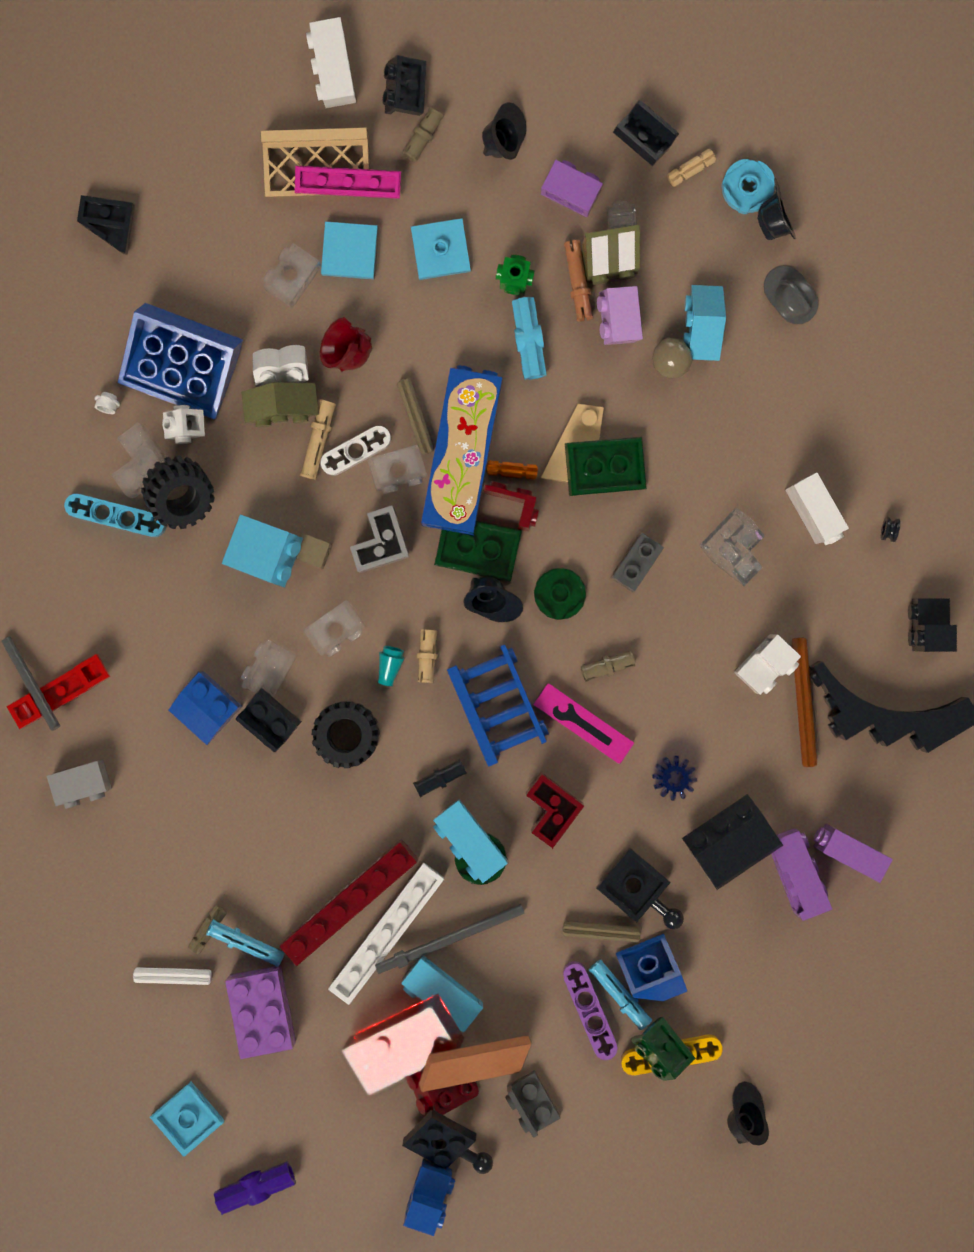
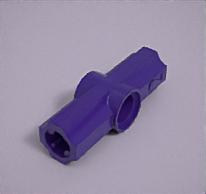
[214,1161,296,1215]

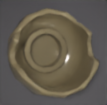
[652,337,693,378]

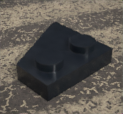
[77,195,135,255]

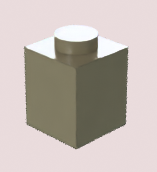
[296,533,332,569]

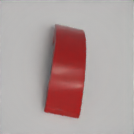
[6,654,111,729]

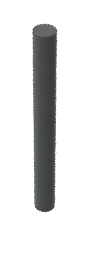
[1,637,60,731]

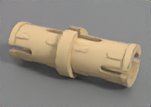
[417,630,438,683]

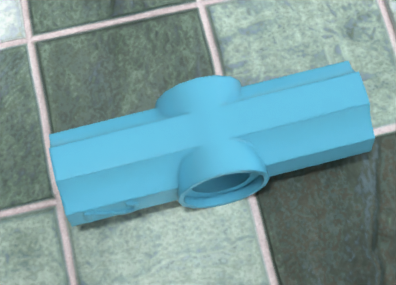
[512,297,547,380]

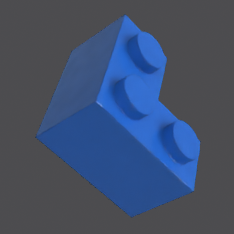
[403,1159,455,1236]

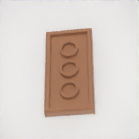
[419,1036,531,1092]

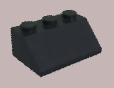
[682,794,783,890]

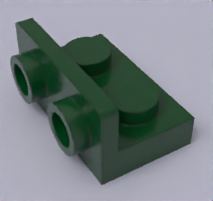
[631,1017,696,1081]

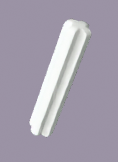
[133,967,212,985]

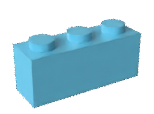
[433,799,508,883]
[401,956,483,1033]

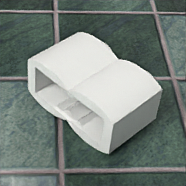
[253,345,309,387]

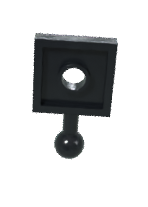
[596,847,684,930]
[402,1110,493,1174]

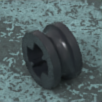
[881,517,900,542]

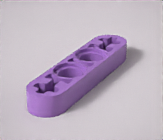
[563,961,618,1060]

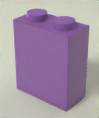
[813,824,893,883]

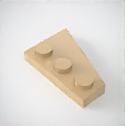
[541,404,604,483]

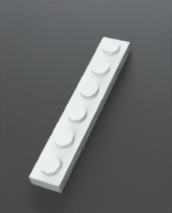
[328,862,444,1005]

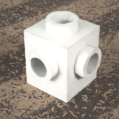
[162,405,205,444]

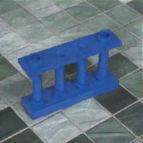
[447,645,549,767]

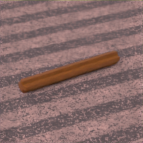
[792,637,817,767]

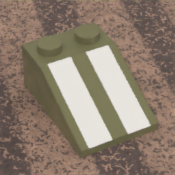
[581,225,640,285]

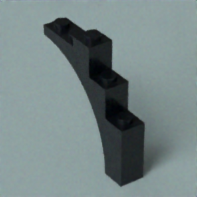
[809,661,974,753]

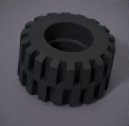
[141,456,215,529]
[311,701,380,769]

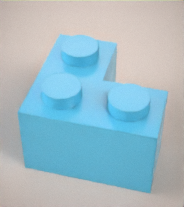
[683,285,726,361]

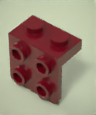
[484,481,539,532]
[405,1047,479,1117]

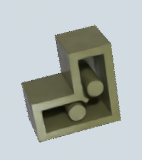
[241,382,319,427]

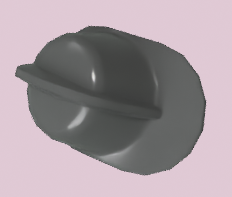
[764,266,818,324]

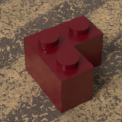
[526,772,584,849]

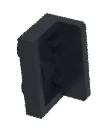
[613,100,679,166]

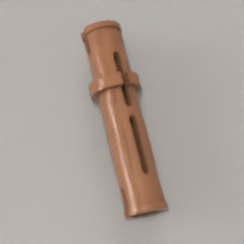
[564,240,593,322]

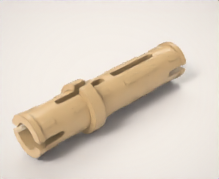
[300,400,336,480]

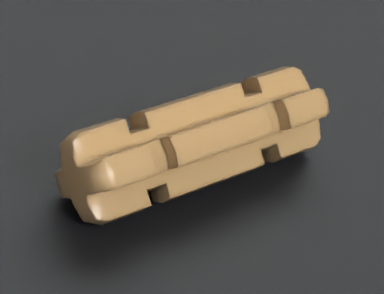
[667,149,716,187]

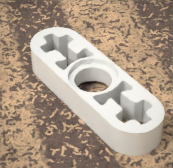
[321,426,391,476]

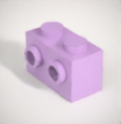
[597,286,643,345]

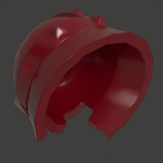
[320,317,372,372]

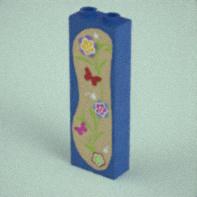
[421,365,502,535]

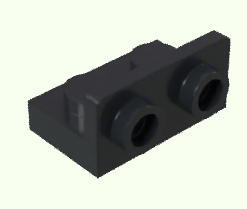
[382,55,426,116]
[236,688,302,752]

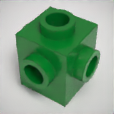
[496,255,535,295]

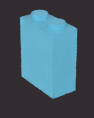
[222,515,303,588]

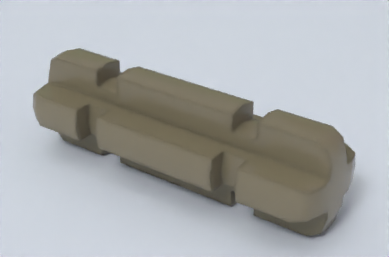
[188,905,227,954]

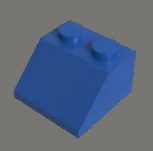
[168,671,243,745]

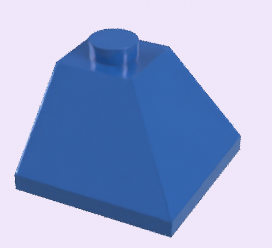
[615,934,687,1001]

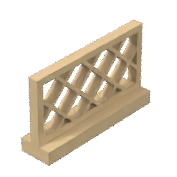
[261,128,369,197]

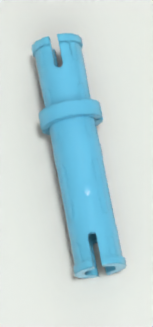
[206,919,285,967]
[588,959,652,1031]

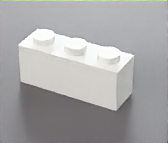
[306,17,356,108]

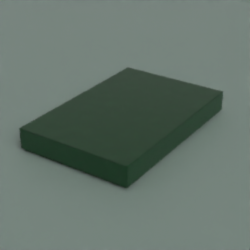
[565,437,647,496]
[434,521,522,582]

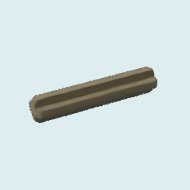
[397,379,434,455]
[563,921,640,942]

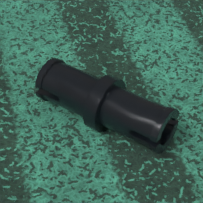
[413,759,467,798]

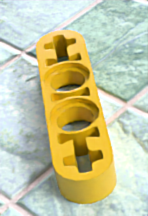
[621,1035,723,1075]

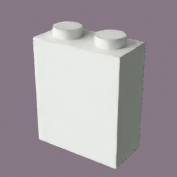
[785,473,849,546]

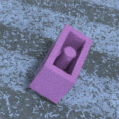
[541,160,603,217]

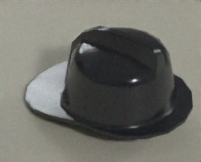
[482,102,526,160]
[757,178,796,240]
[463,577,523,622]
[727,1081,769,1146]

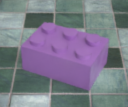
[225,965,296,1059]

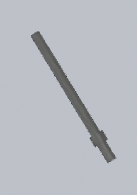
[375,904,525,974]

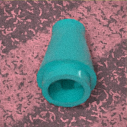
[378,646,405,686]

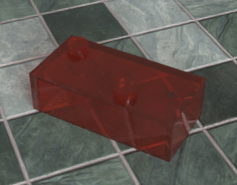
[342,994,464,1095]

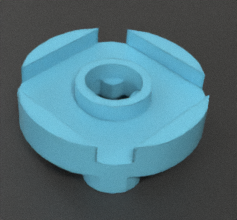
[721,159,775,214]

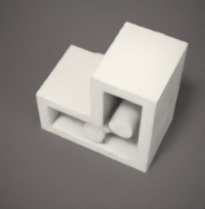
[734,634,801,695]

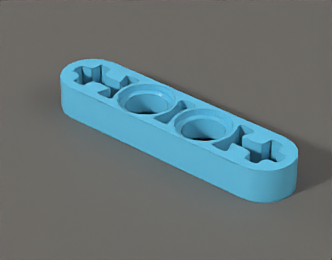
[64,494,166,537]

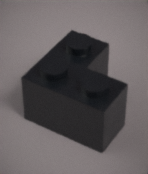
[908,598,957,652]

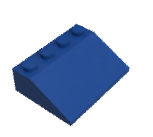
[118,303,243,419]

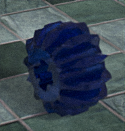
[652,755,697,801]

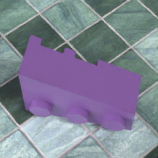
[771,828,833,921]

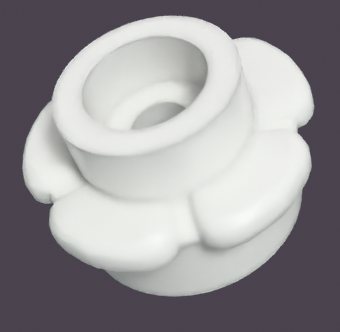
[94,392,120,414]

